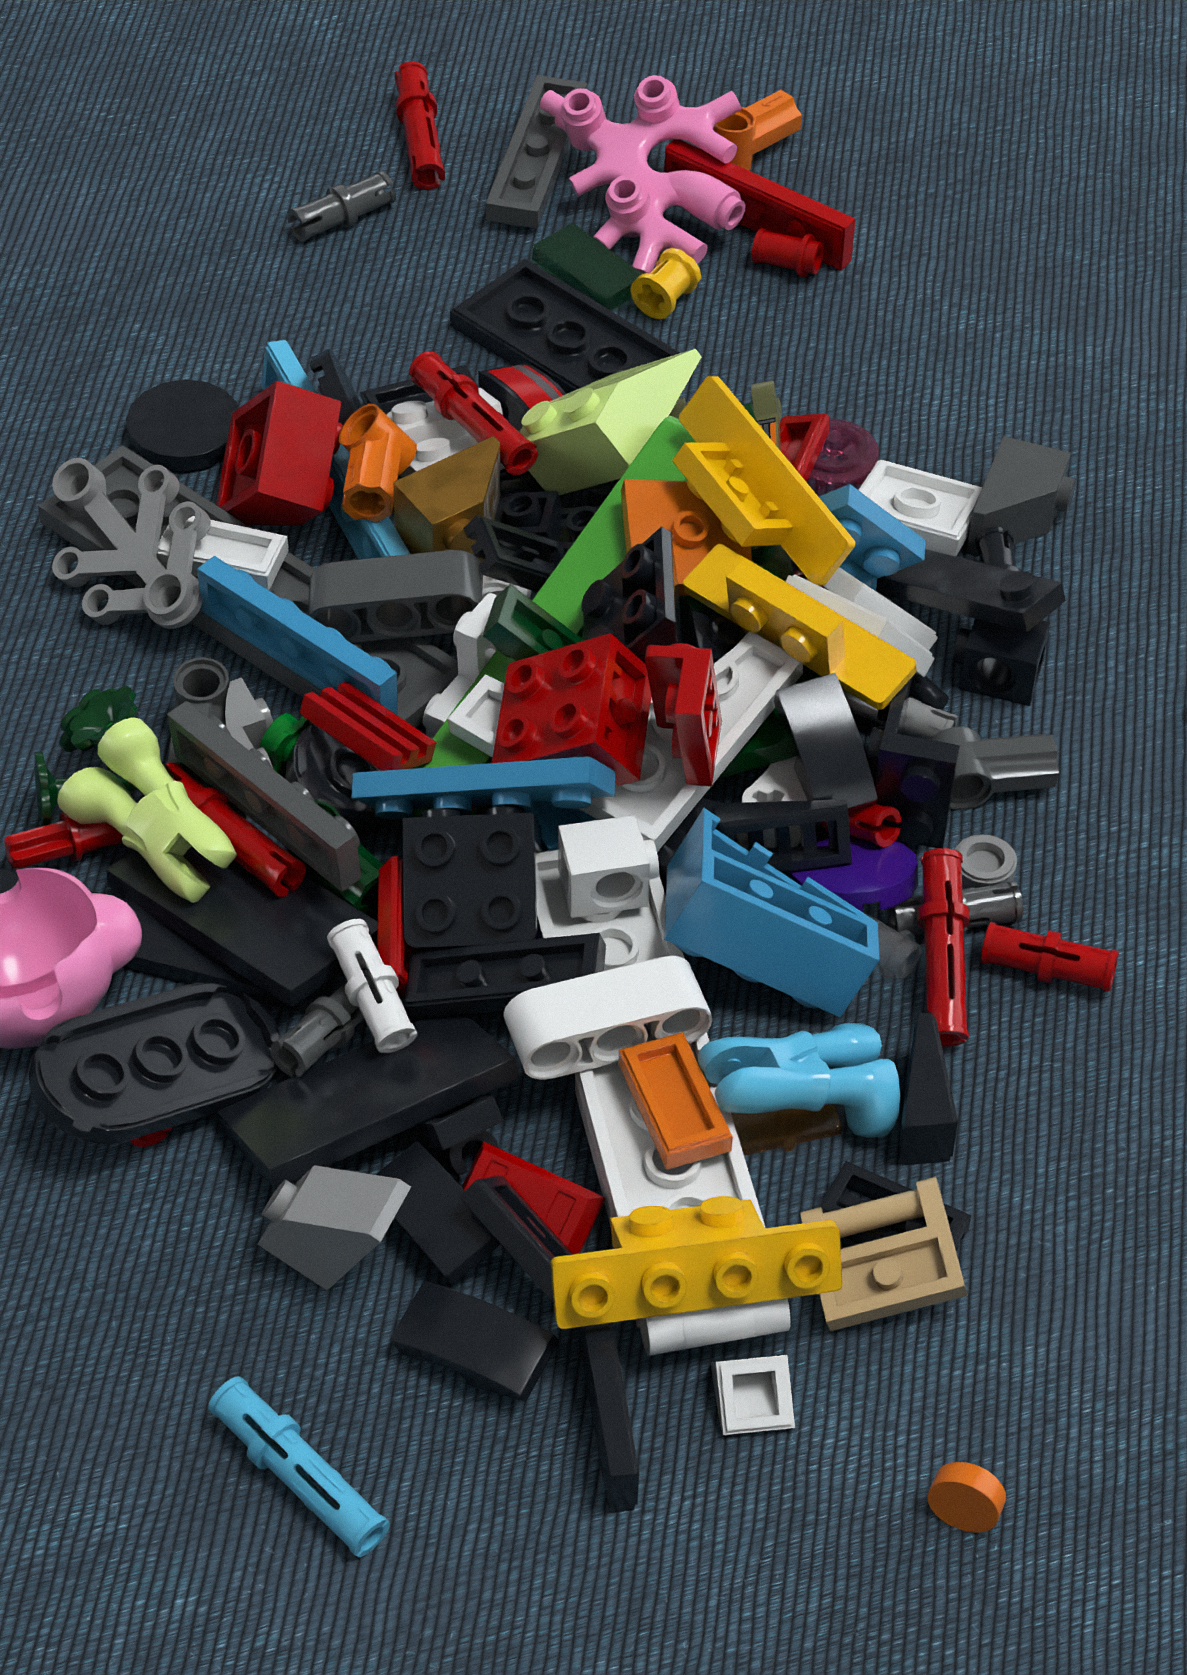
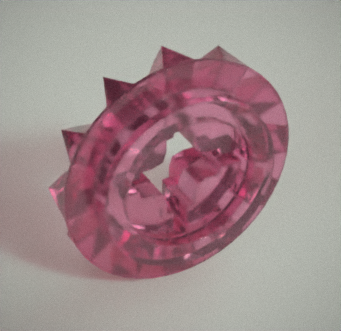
[808,419,879,490]

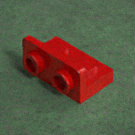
[645,643,722,787]

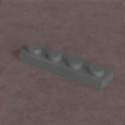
[486,75,587,229]
[167,701,362,892]

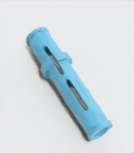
[208,1376,390,1557]

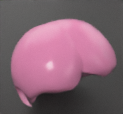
[0,868,142,1049]

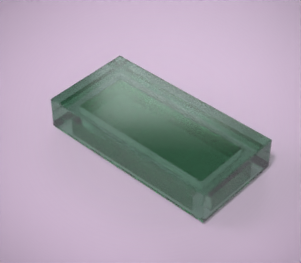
[532,223,642,310]

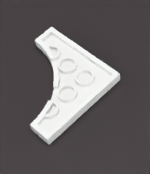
[447,631,803,852]

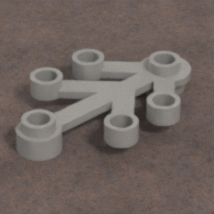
[52,458,211,629]

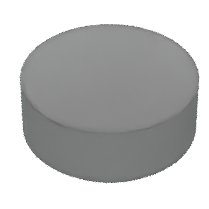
[955,834,1017,889]

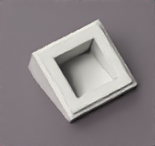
[711,1355,795,1435]

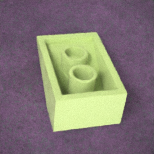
[520,349,702,495]

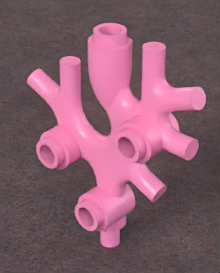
[540,75,746,279]

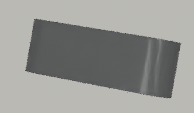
[307,550,483,643]

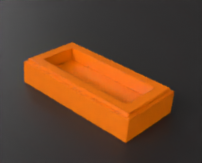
[618,1032,733,1170]

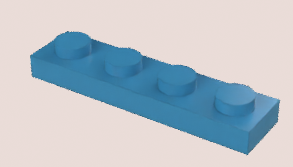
[197,556,398,715]
[352,757,615,820]

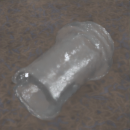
[863,909,922,979]

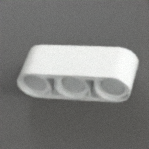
[503,956,713,1080]

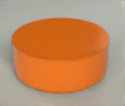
[927,1462,1006,1533]

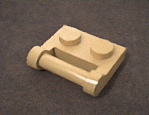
[801,1177,968,1331]

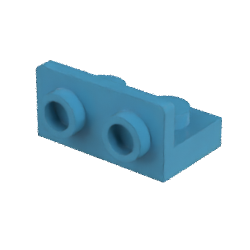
[789,484,926,591]

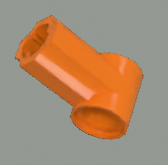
[713,90,802,170]
[339,404,417,523]

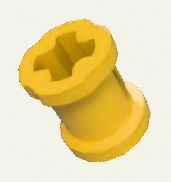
[630,248,701,320]

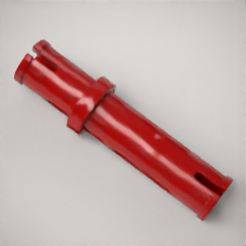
[394,61,445,190]
[409,351,538,475]
[165,762,306,897]
[917,848,970,1047]

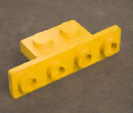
[672,376,855,586]
[683,544,917,710]
[550,1196,842,1329]

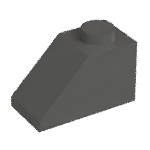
[967,436,1076,557]

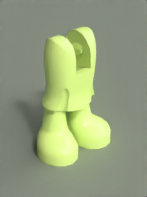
[57,717,237,903]

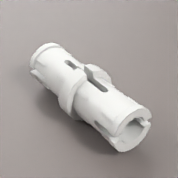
[327,919,417,1053]

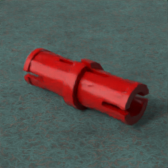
[981,922,1119,992]

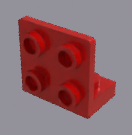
[492,633,651,786]

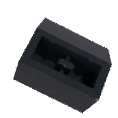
[581,526,682,664]

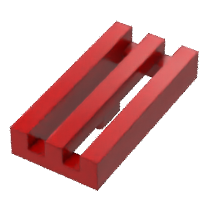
[300,682,437,771]

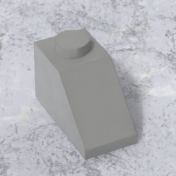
[257,1165,411,1290]

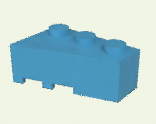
[664,808,880,1017]

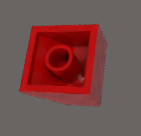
[216,381,343,526]

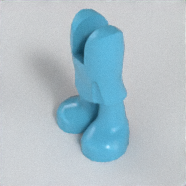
[698,1023,900,1138]

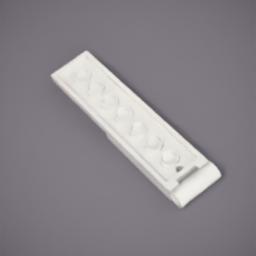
[536,850,790,1356]

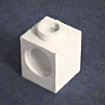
[558,815,659,918]

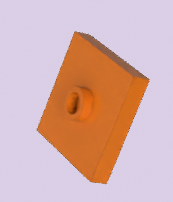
[620,479,752,596]

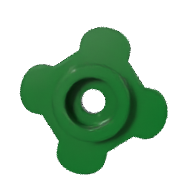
[259,713,314,775]

